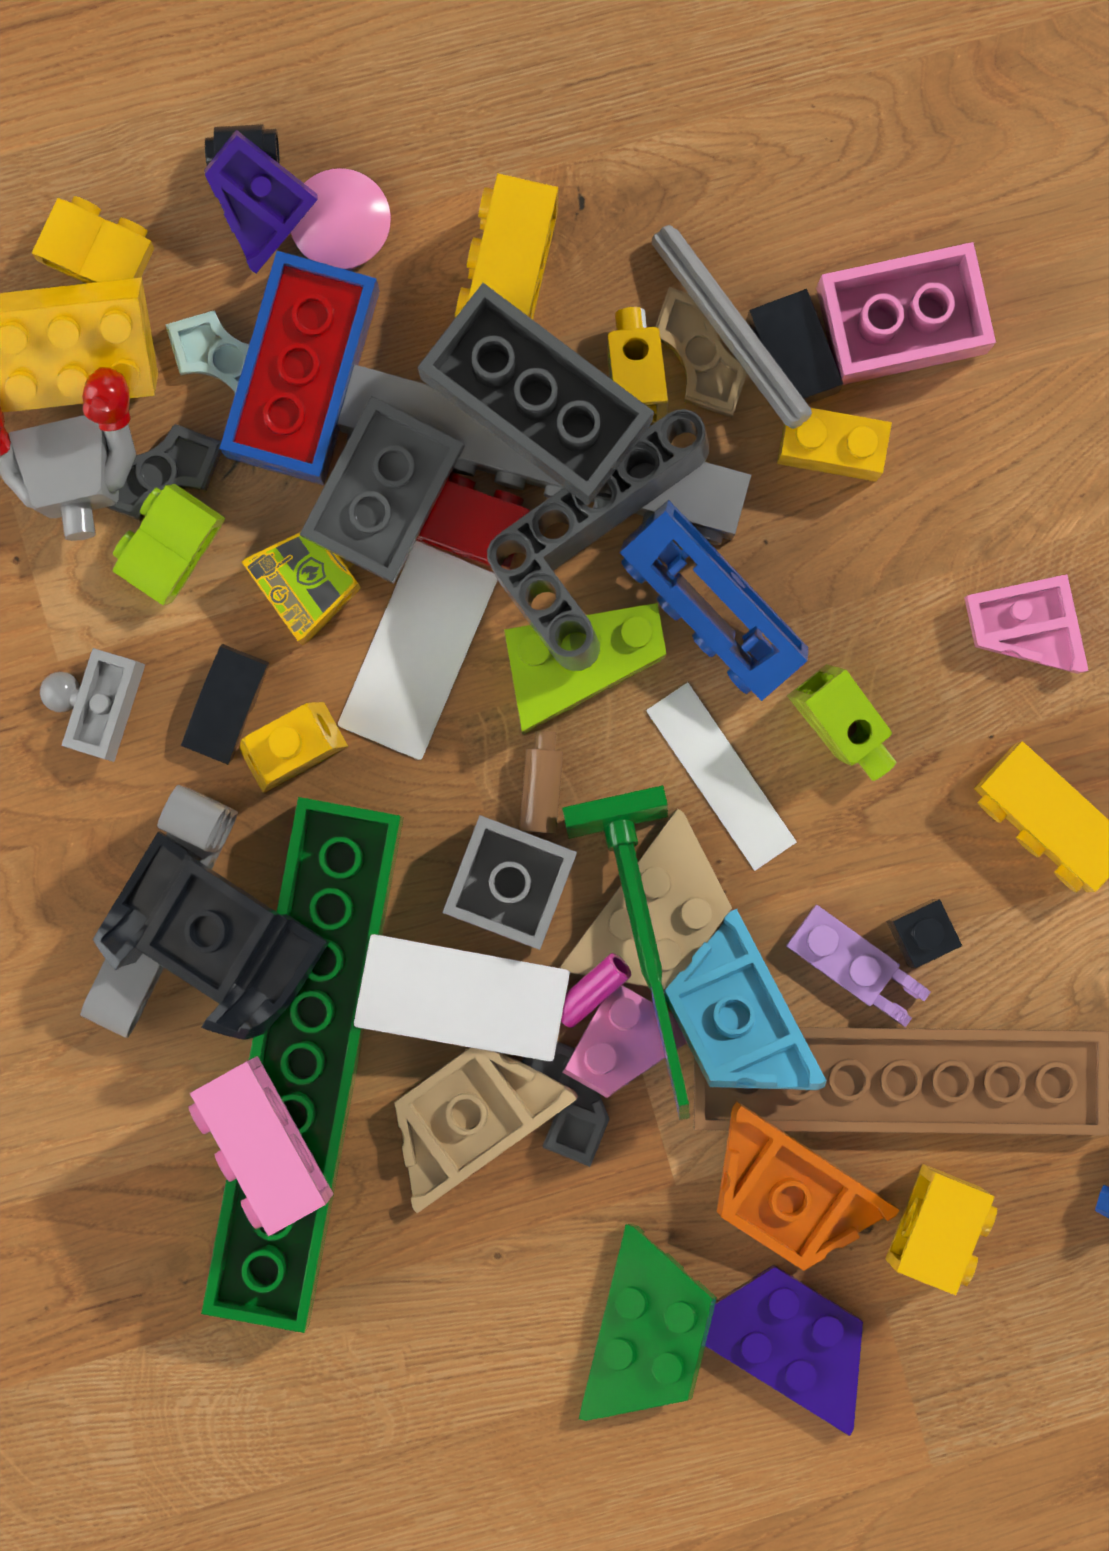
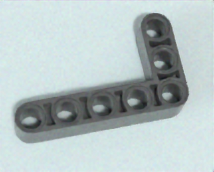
[487,409,709,671]

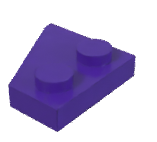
[204,130,318,274]

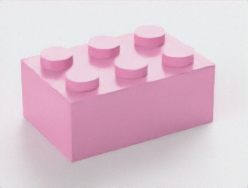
[816,242,996,385]
[188,1056,333,1237]

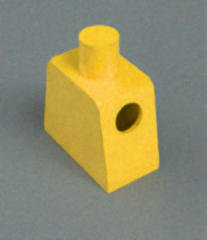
[239,702,349,793]

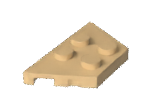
[560,809,732,989]
[395,1047,579,1213]

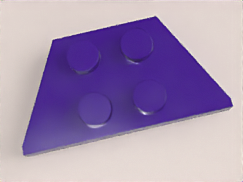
[705,1265,863,1436]

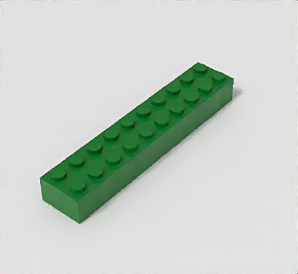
[201,797,404,1333]

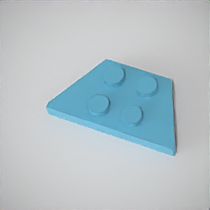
[664,909,827,1090]

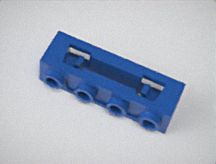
[620,500,809,701]

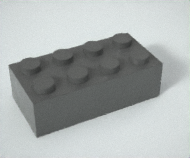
[418,283,654,505]

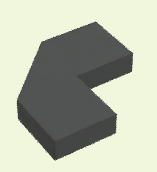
[522,1041,610,1167]

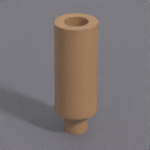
[519,731,563,834]

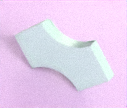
[165,311,249,393]

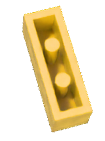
[973,741,1109,893]

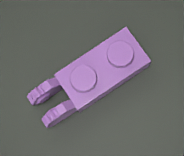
[786,904,931,1028]

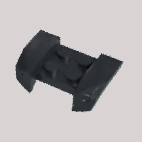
[93,831,329,1040]

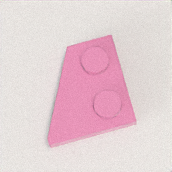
[562,985,687,1098]

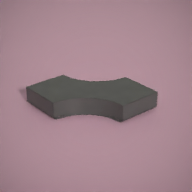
[105,424,222,521]

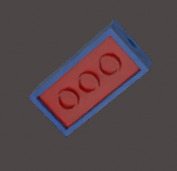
[219,251,380,485]

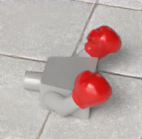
[0,367,136,541]

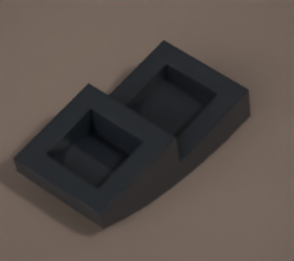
[181,644,270,765]

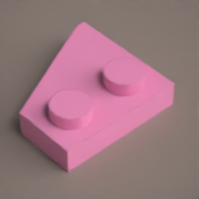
[964,574,1089,674]

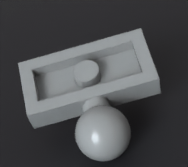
[40,648,145,762]

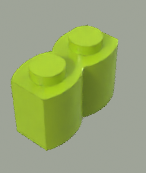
[112,484,225,605]

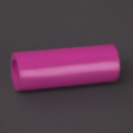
[561,953,632,1028]

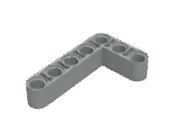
[80,785,238,1038]

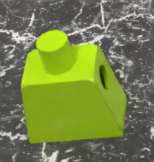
[787,664,897,781]

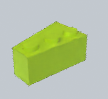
[504,603,666,735]

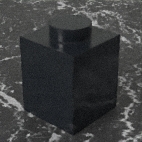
[886,899,962,968]

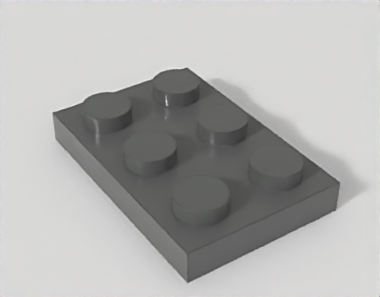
[300,396,465,584]

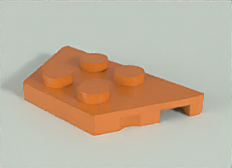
[717,1101,900,1271]

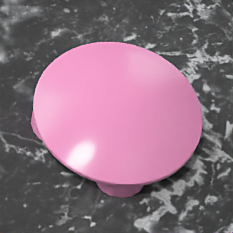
[291,168,391,271]

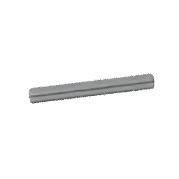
[652,225,812,429]

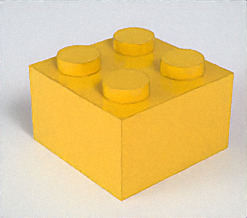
[885,1164,997,1296]

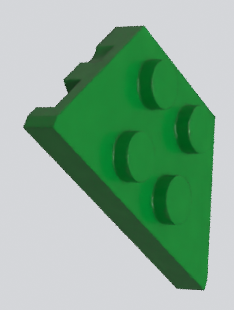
[579,1224,717,1421]

